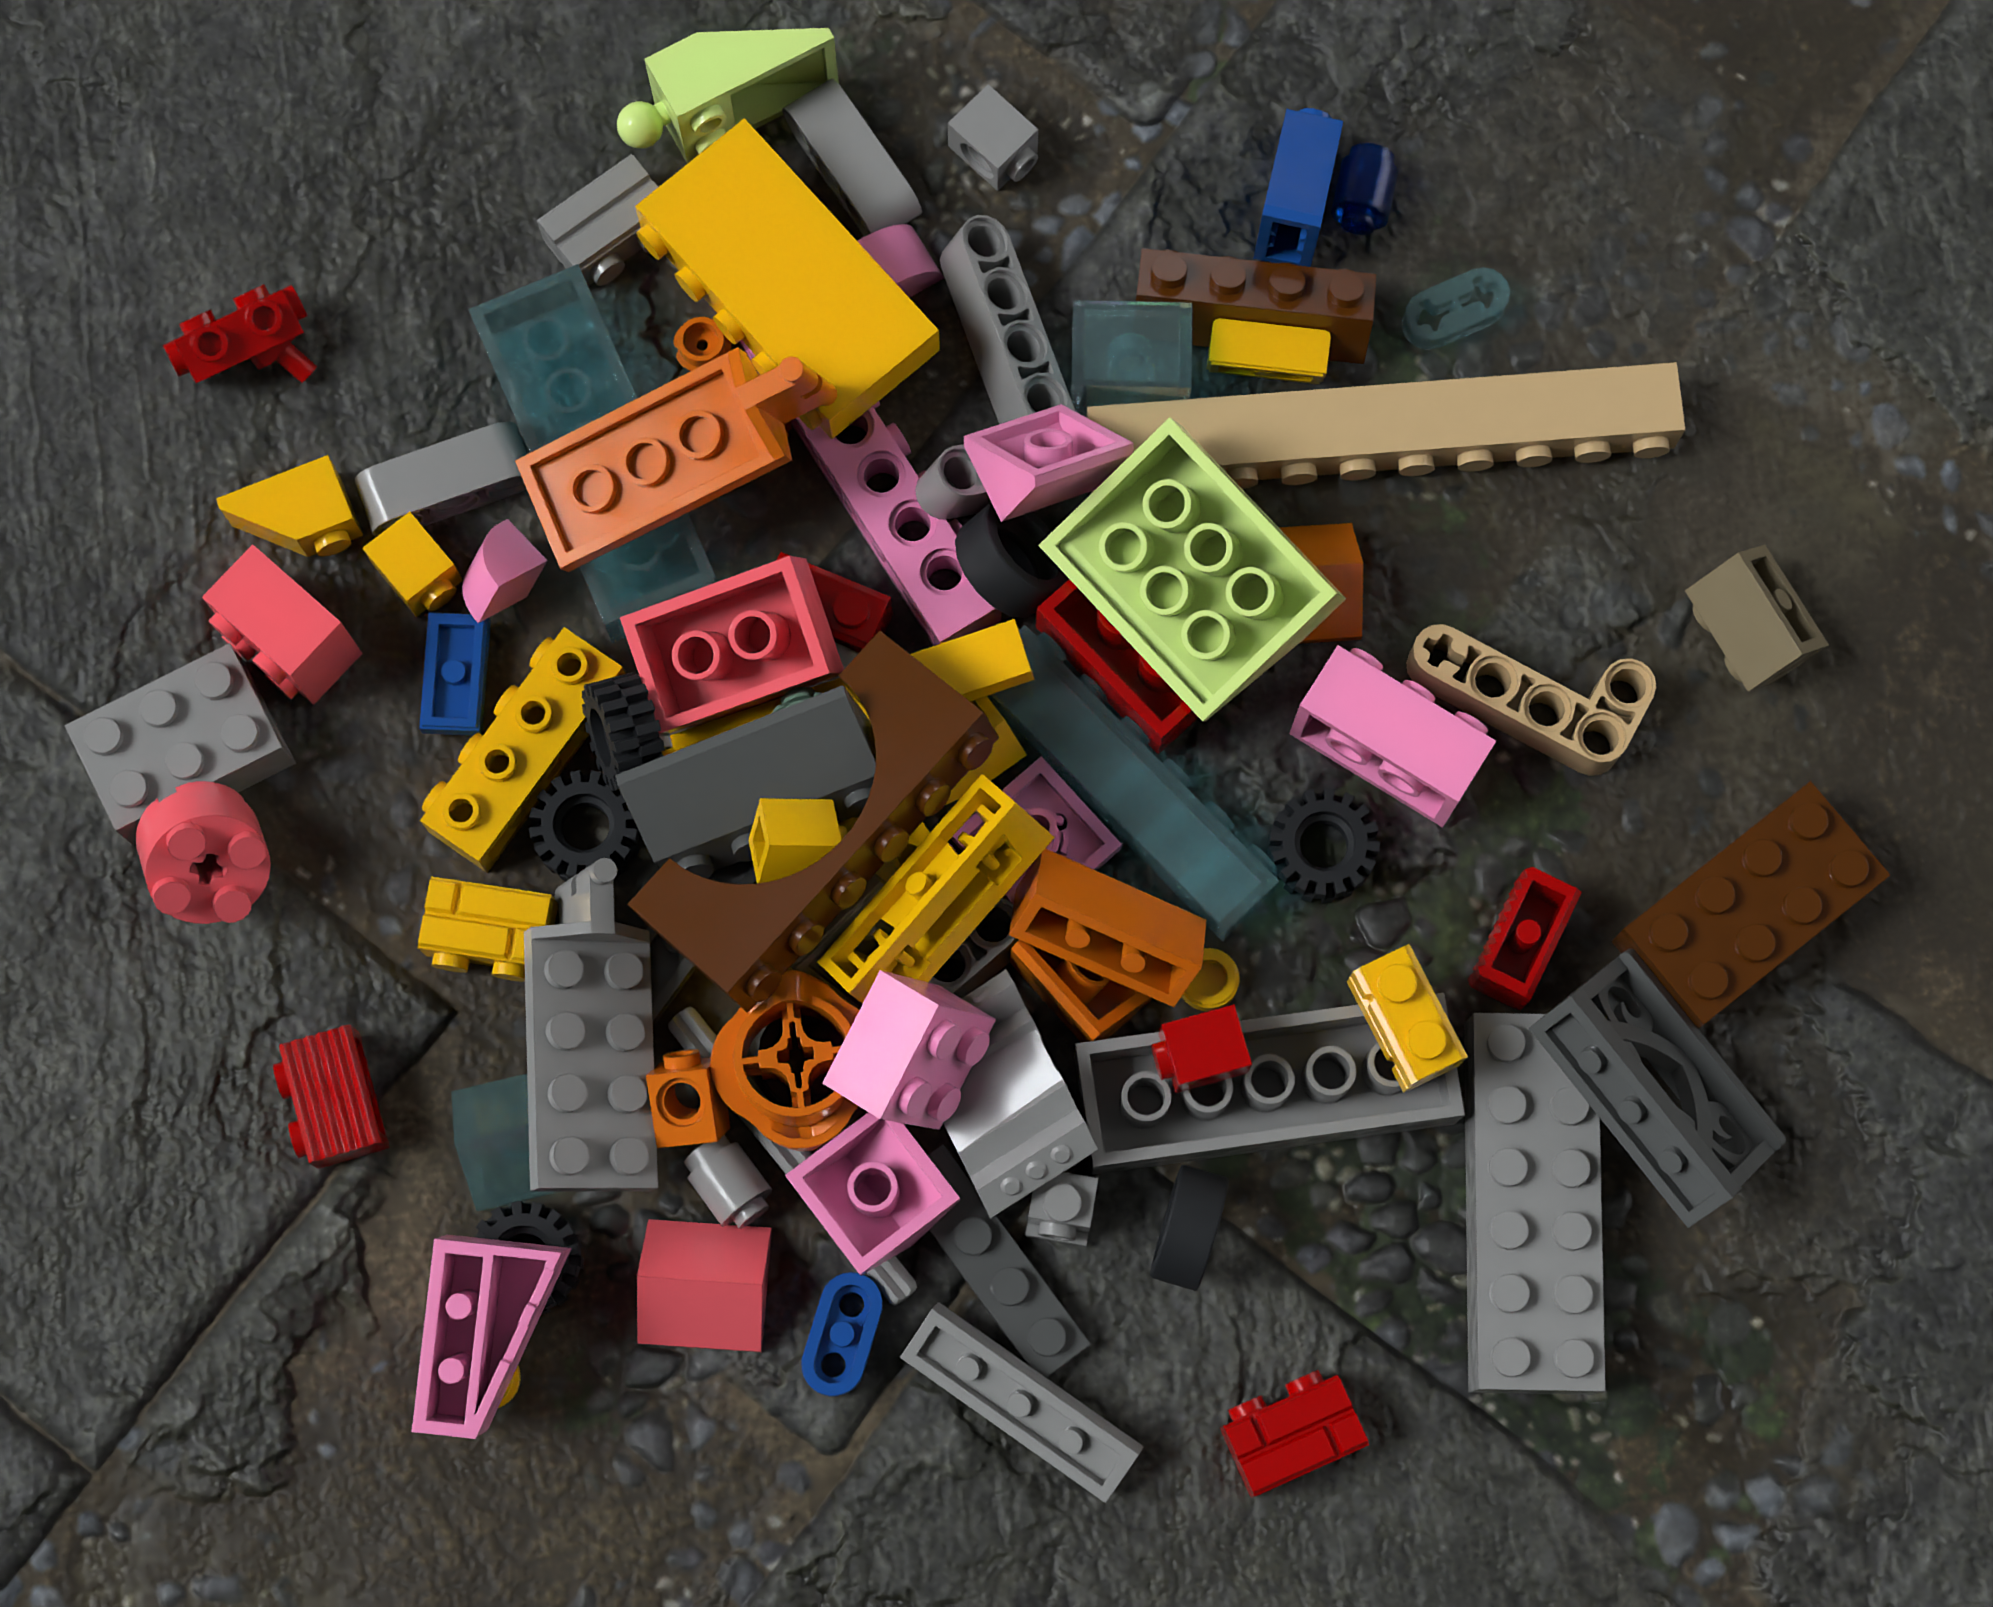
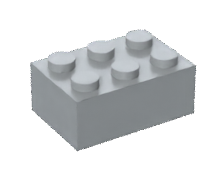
[64,643,296,845]

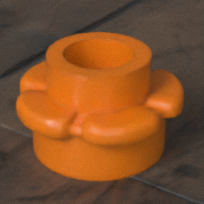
[673,317,731,371]

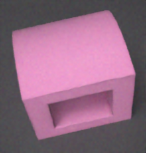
[858,224,944,298]
[462,519,548,623]

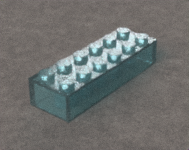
[468,264,717,643]

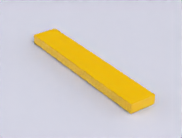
[670,619,1035,752]

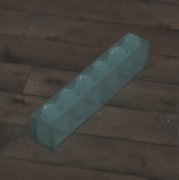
[987,625,1279,941]

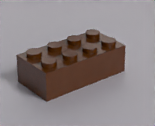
[1611,781,1890,1029]

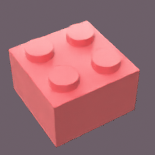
[202,544,363,705]

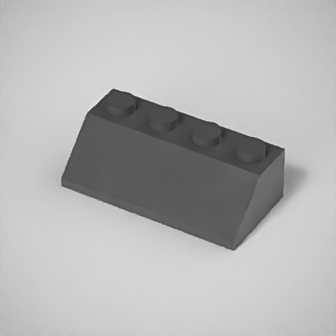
[615,685,876,879]

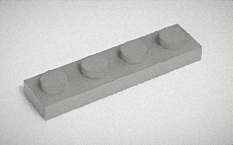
[900,1302,1144,1503]

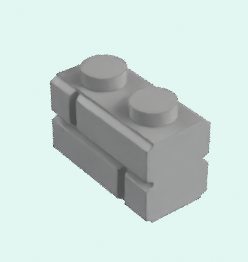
[536,154,658,290]

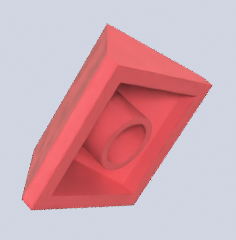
[637,1219,772,1353]

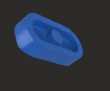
[801,1272,883,1397]

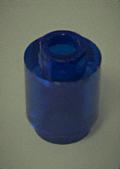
[1331,143,1398,235]

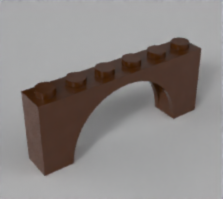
[627,631,999,1013]

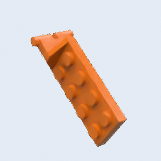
[515,347,837,572]

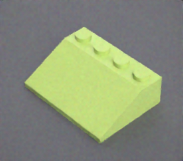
[1038,417,1346,722]

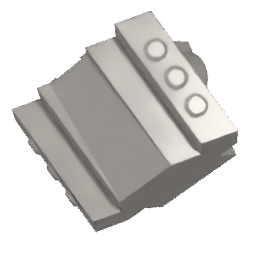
[943,969,1098,1218]

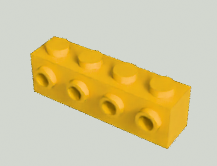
[420,627,625,873]

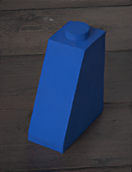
[1253,108,1343,267]

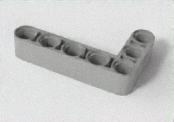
[915,215,1076,519]

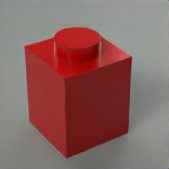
[1151,1004,1252,1093]

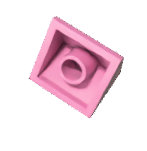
[964,404,1134,522]
[785,1112,960,1276]

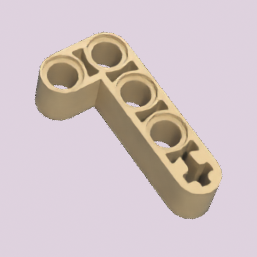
[1406,624,1656,776]

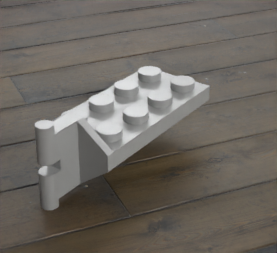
[524,858,658,1192]

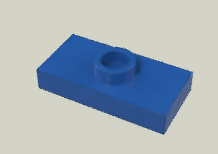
[419,613,491,736]

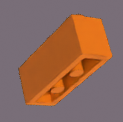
[1009,848,1207,1007]

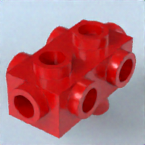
[162,284,317,383]

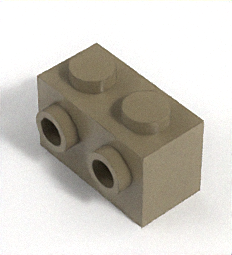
[1685,545,1829,692]

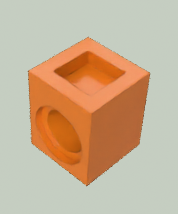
[646,1049,731,1148]

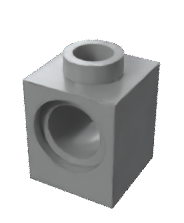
[948,84,1038,191]

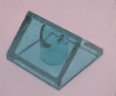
[1070,300,1192,413]
[451,1074,563,1212]

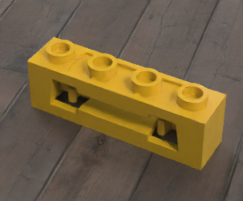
[817,774,1055,1004]

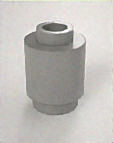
[684,1135,772,1229]

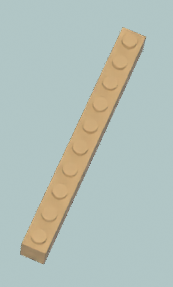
[1086,362,1685,493]

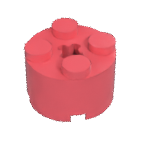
[136,781,271,924]

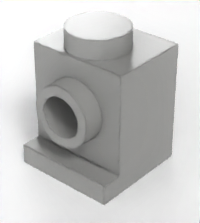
[1025,1172,1098,1247]

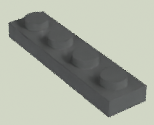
[928,1144,1091,1378]

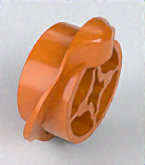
[710,969,859,1152]

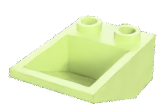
[617,28,839,163]

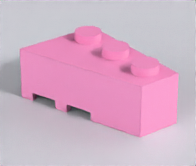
[412,1234,572,1439]

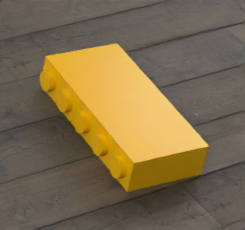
[635,118,940,439]

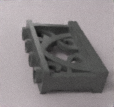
[1529,948,1786,1228]

